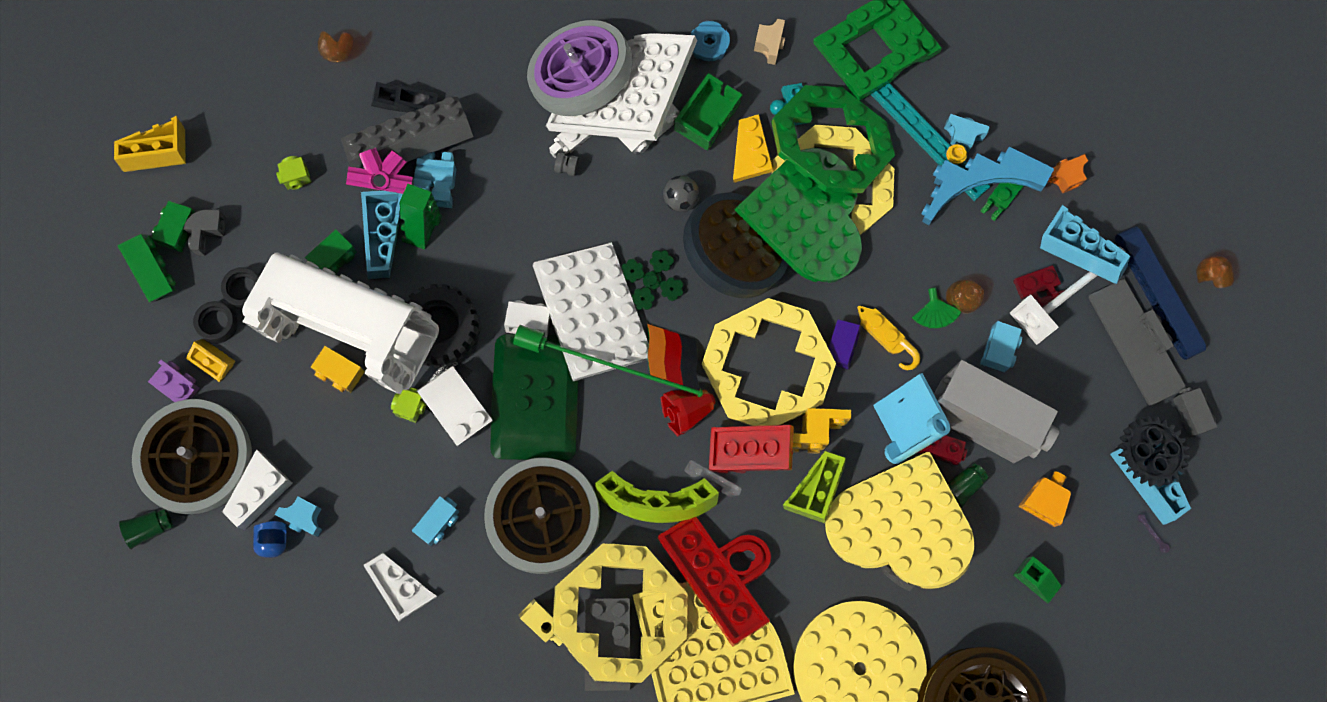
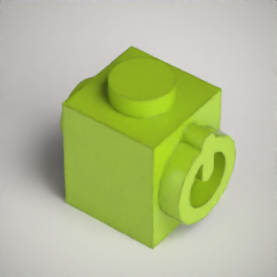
[276,156,312,190]
[391,388,426,423]

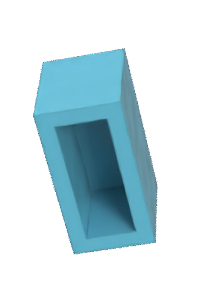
[981,321,1022,372]

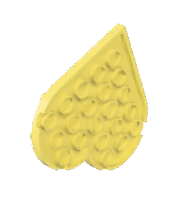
[825,452,974,589]

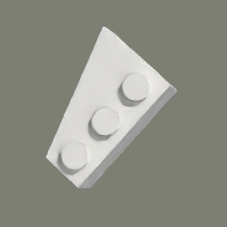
[223,450,293,530]

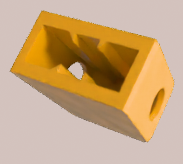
[1018,471,1071,527]

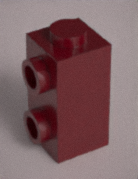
[917,435,967,465]

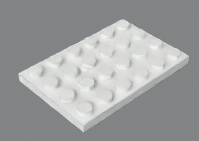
[533,242,649,381]

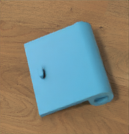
[873,373,950,464]

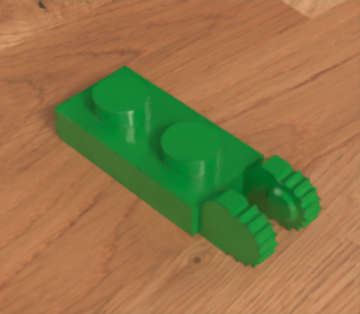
[981,183,1023,221]

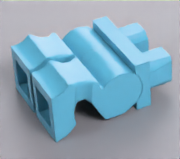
[413,152,456,208]

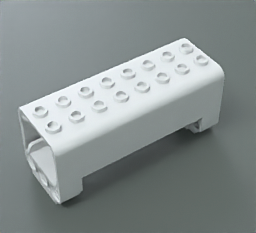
[242,252,439,394]

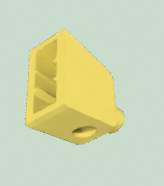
[519,599,563,647]

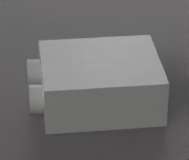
[934,360,1060,463]

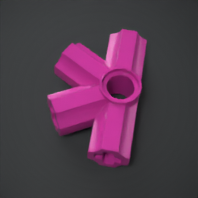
[346,148,413,194]

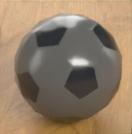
[663,175,700,212]

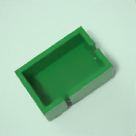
[674,73,742,151]

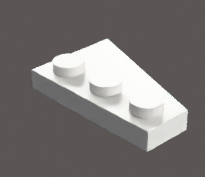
[364,553,437,622]

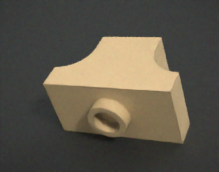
[754,19,785,65]

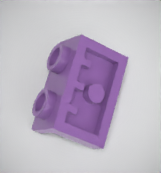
[148,360,200,402]

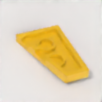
[733,114,773,183]

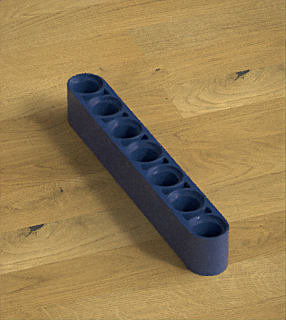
[1115,226,1206,360]

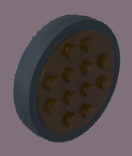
[683,193,788,298]

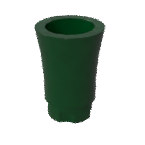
[947,463,989,509]
[119,508,173,549]

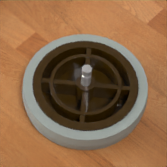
[132,399,252,514]
[484,458,600,574]

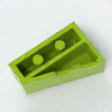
[783,451,846,523]

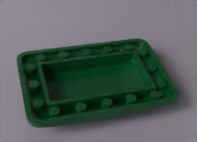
[490,334,578,461]

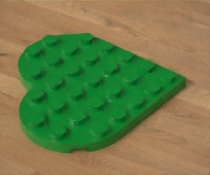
[735,148,862,283]

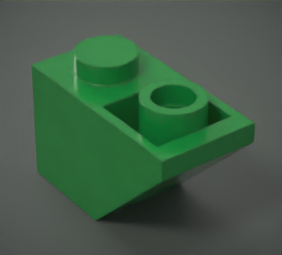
[1013,556,1062,603]

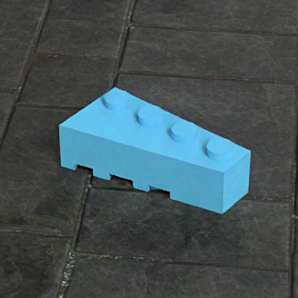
[361,191,403,279]
[1040,205,1130,284]
[1110,434,1191,525]

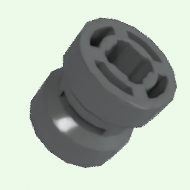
[554,153,579,177]

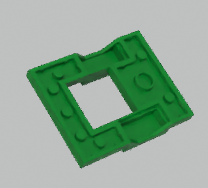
[813,0,942,101]

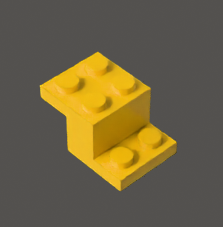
[793,408,851,454]

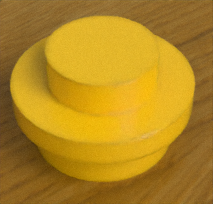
[946,144,967,165]

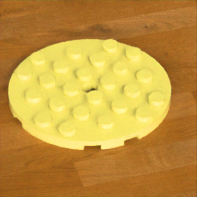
[793,601,927,702]

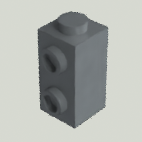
[1173,387,1217,438]

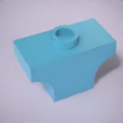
[944,114,989,152]
[275,497,322,537]

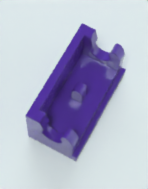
[828,319,861,370]

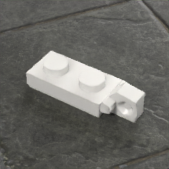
[549,132,592,158]

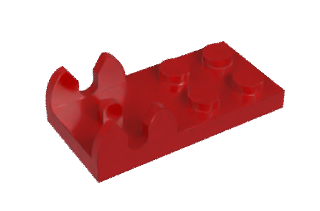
[709,425,794,474]

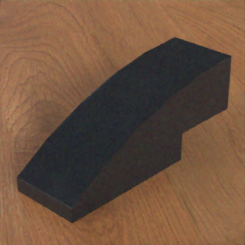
[371,82,438,112]

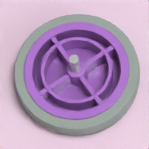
[527,20,632,116]

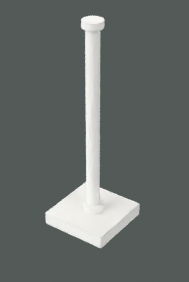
[1010,247,1125,345]

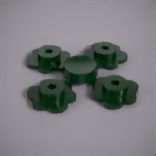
[621,250,683,310]

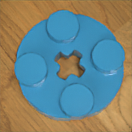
[691,21,730,61]

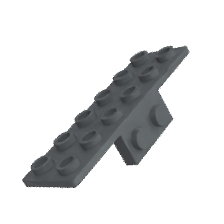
[1088,279,1186,406]

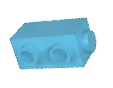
[412,496,459,546]

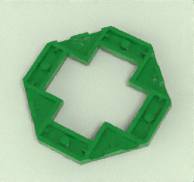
[771,85,895,193]

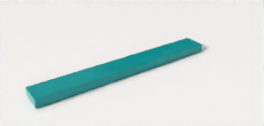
[870,83,990,201]

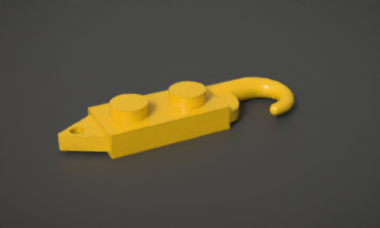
[857,306,920,370]

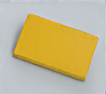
[186,339,235,382]

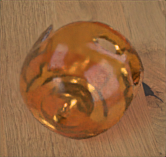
[318,31,354,63]
[1196,256,1234,288]
[946,279,984,314]

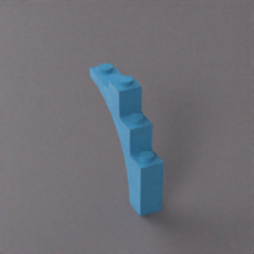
[921,147,1054,225]

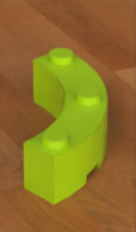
[595,471,719,523]

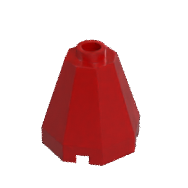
[660,390,715,437]

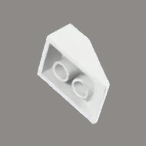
[417,366,493,446]

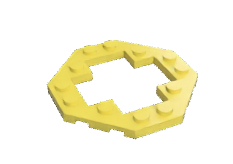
[772,125,894,235]
[702,298,836,426]
[553,543,688,683]

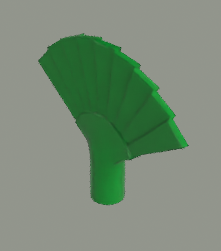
[912,288,962,328]

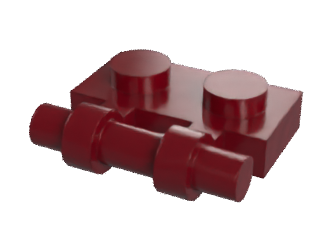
[1013,265,1065,308]

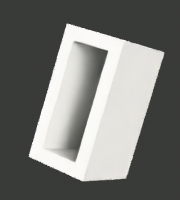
[504,301,551,337]

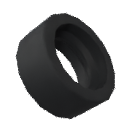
[221,267,259,309]
[193,301,238,344]

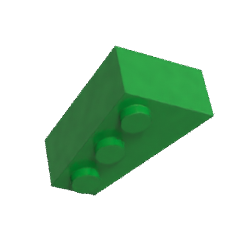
[399,184,442,250]
[117,234,177,302]

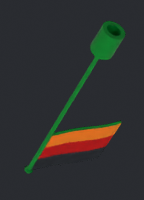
[513,324,703,397]

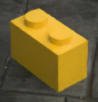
[311,346,365,393]

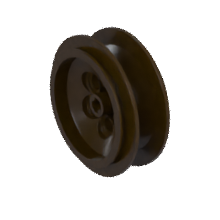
[917,647,1047,702]

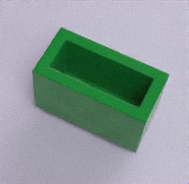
[152,201,195,252]
[305,229,357,275]

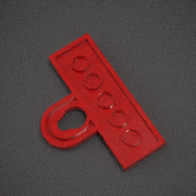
[658,517,771,647]

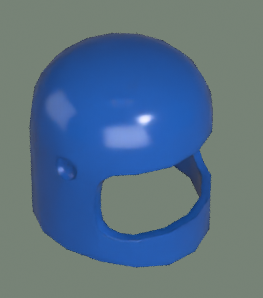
[253,521,287,558]

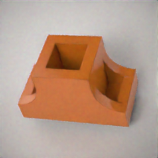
[1047,154,1088,193]

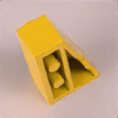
[114,116,186,172]

